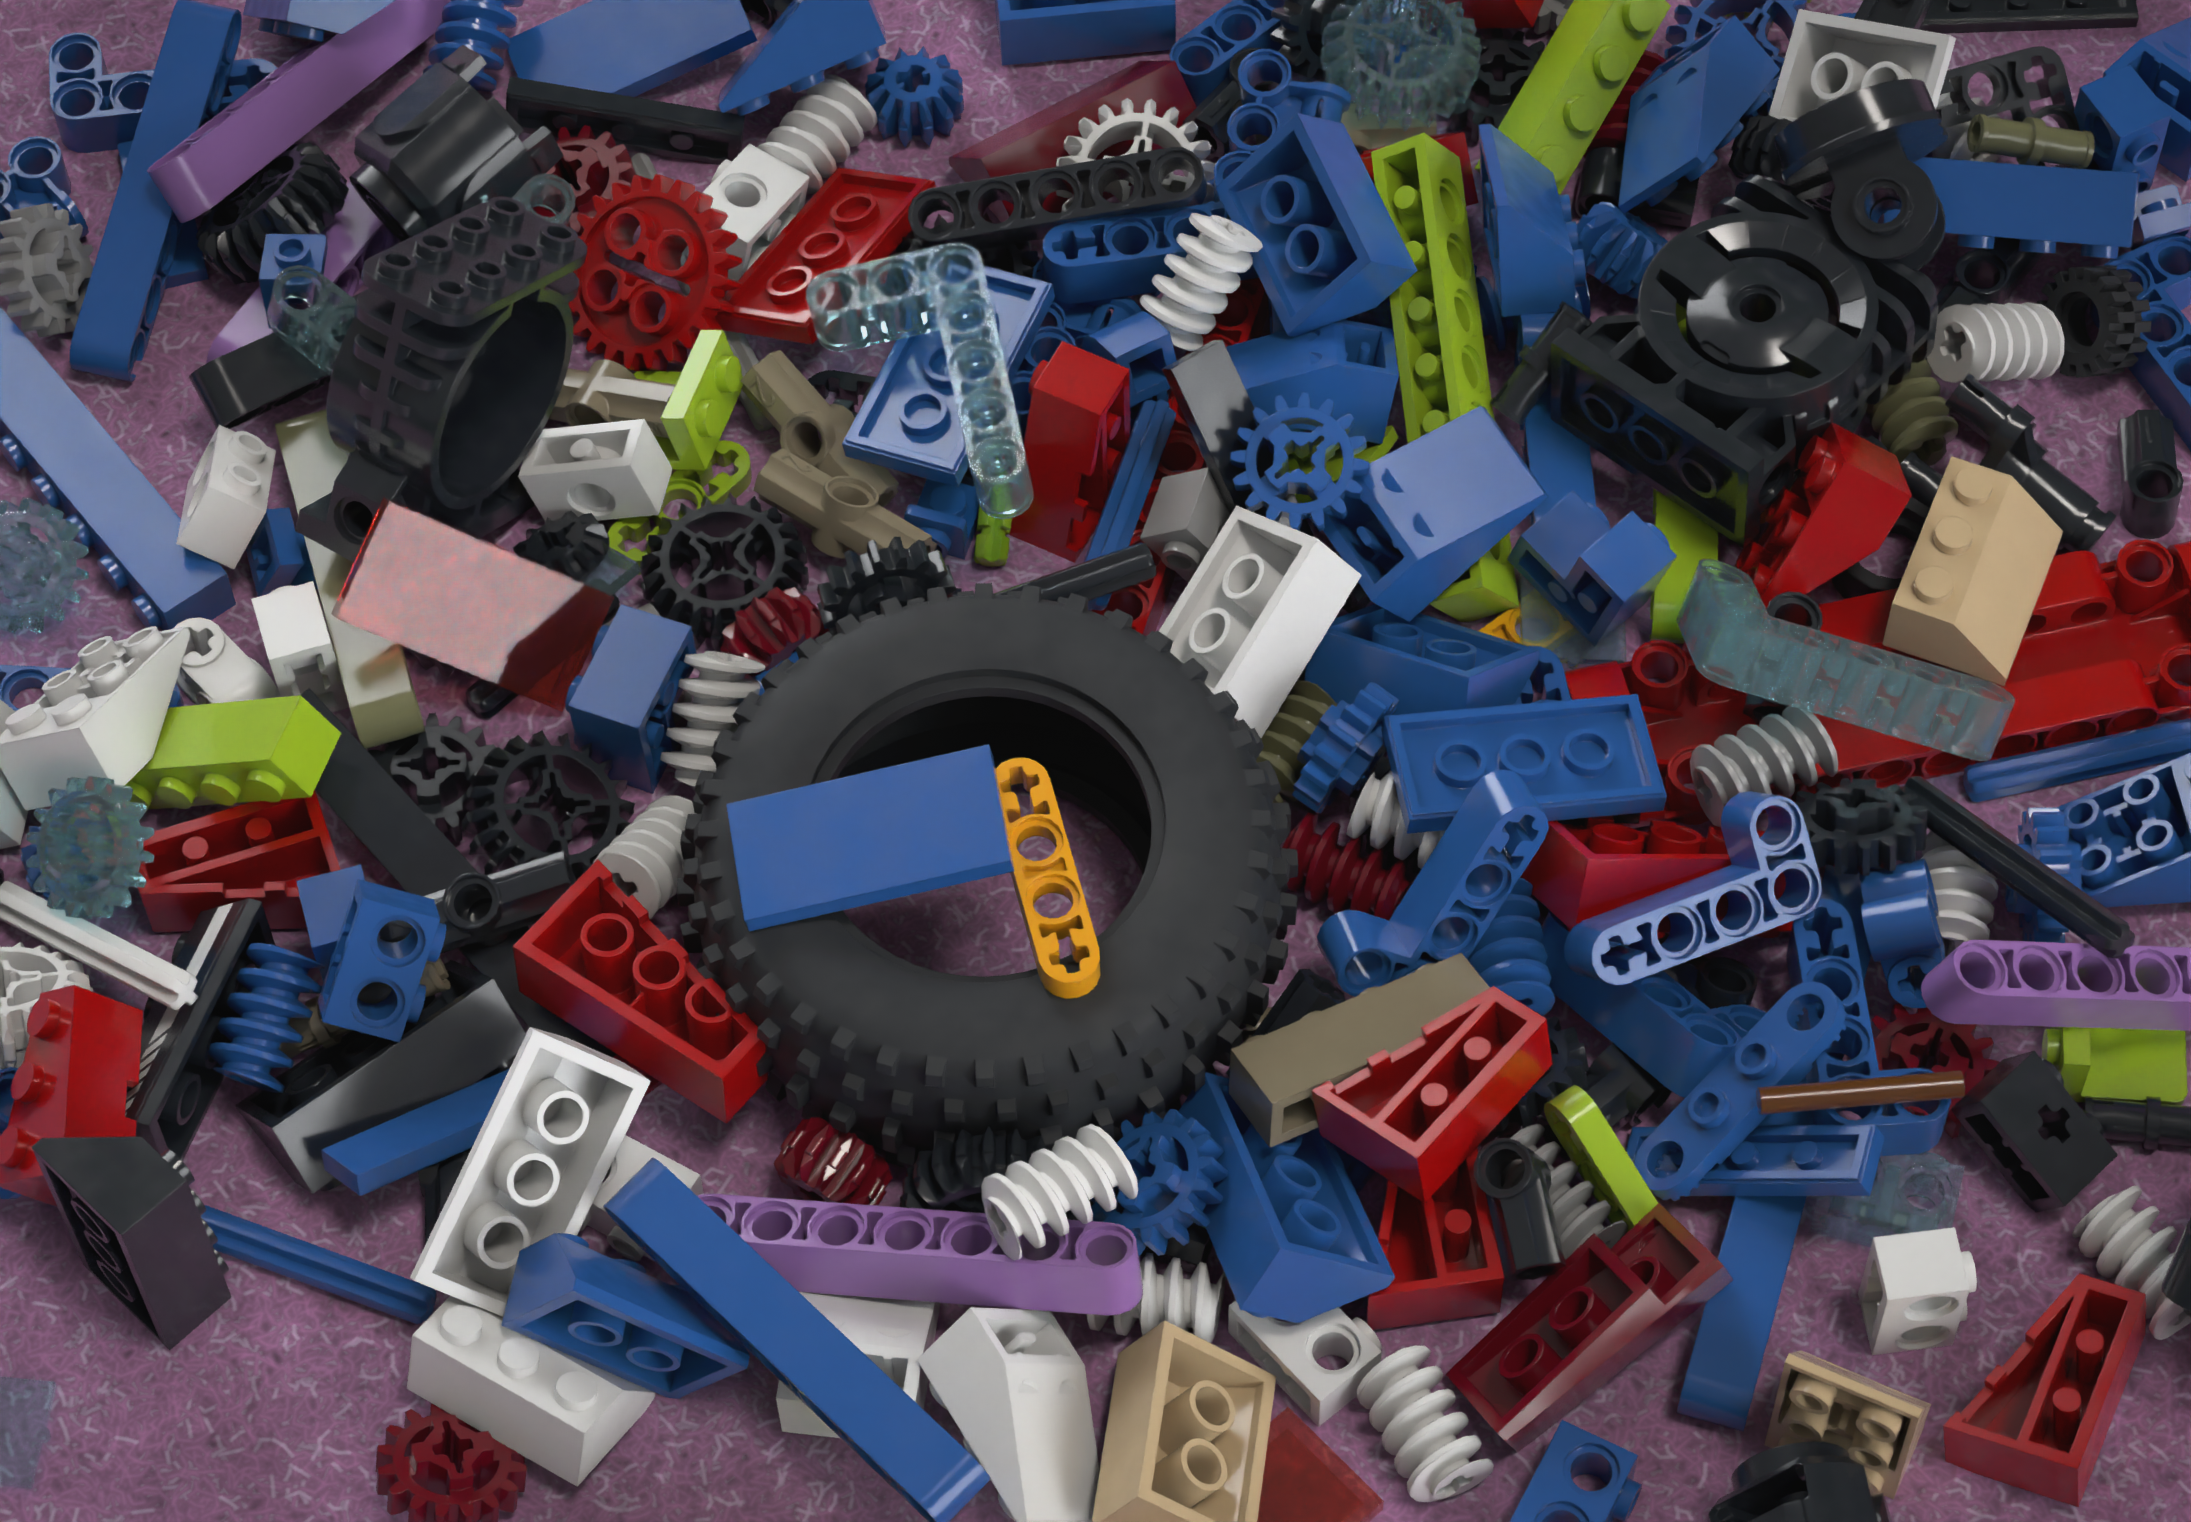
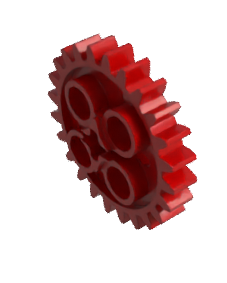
[568,174,742,372]

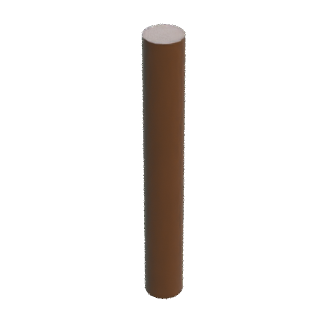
[1756,1071,1965,1115]

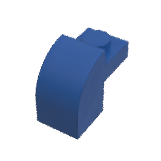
[1082,311,1177,431]

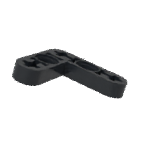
[1936,46,2090,170]

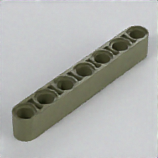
[275,409,426,749]

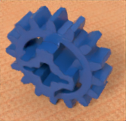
[1230,393,1369,531]
[1292,682,1399,813]
[2004,807,2083,943]
[1090,1109,1228,1256]

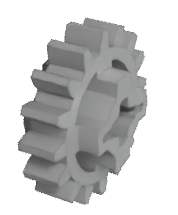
[0,203,94,337]

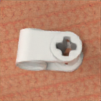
[173,617,281,705]

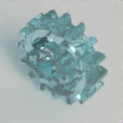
[0,497,89,635]
[26,776,154,919]

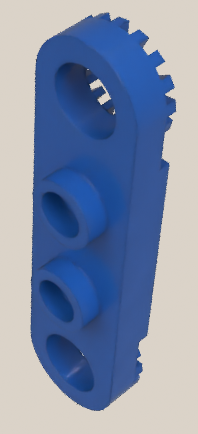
[1634,981,1848,1201]

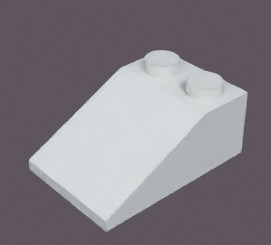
[1769,9,1956,122]

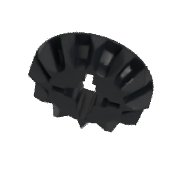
[512,511,610,590]

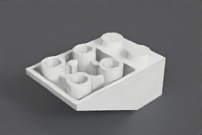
[0,626,191,811]
[776,1292,940,1438]
[917,1307,1100,1522]

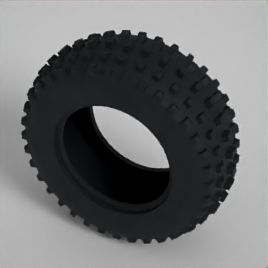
[677,583,1298,1167]

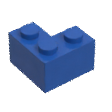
[1507,490,1677,648]
[565,604,697,794]

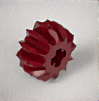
[720,587,829,677]
[773,1117,893,1206]

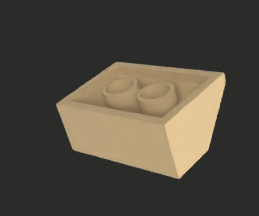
[1882,456,2063,686]
[1092,1320,1276,1522]

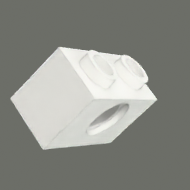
[683,143,810,281]
[518,419,672,522]

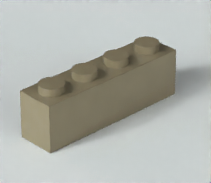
[1229,953,1490,1148]

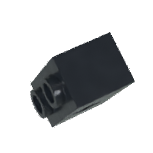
[1950,1051,2118,1213]

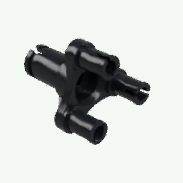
[1900,373,2116,552]

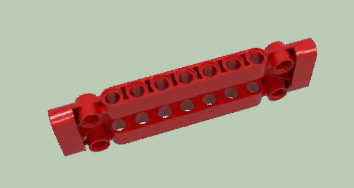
[1564,539,2191,829]

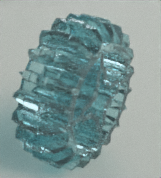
[1320,0,1482,132]

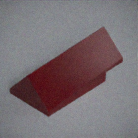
[949,60,1197,222]
[1445,1203,1733,1452]

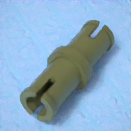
[1967,114,2095,169]

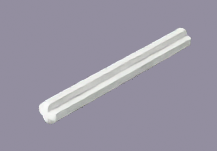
[0,881,198,1010]

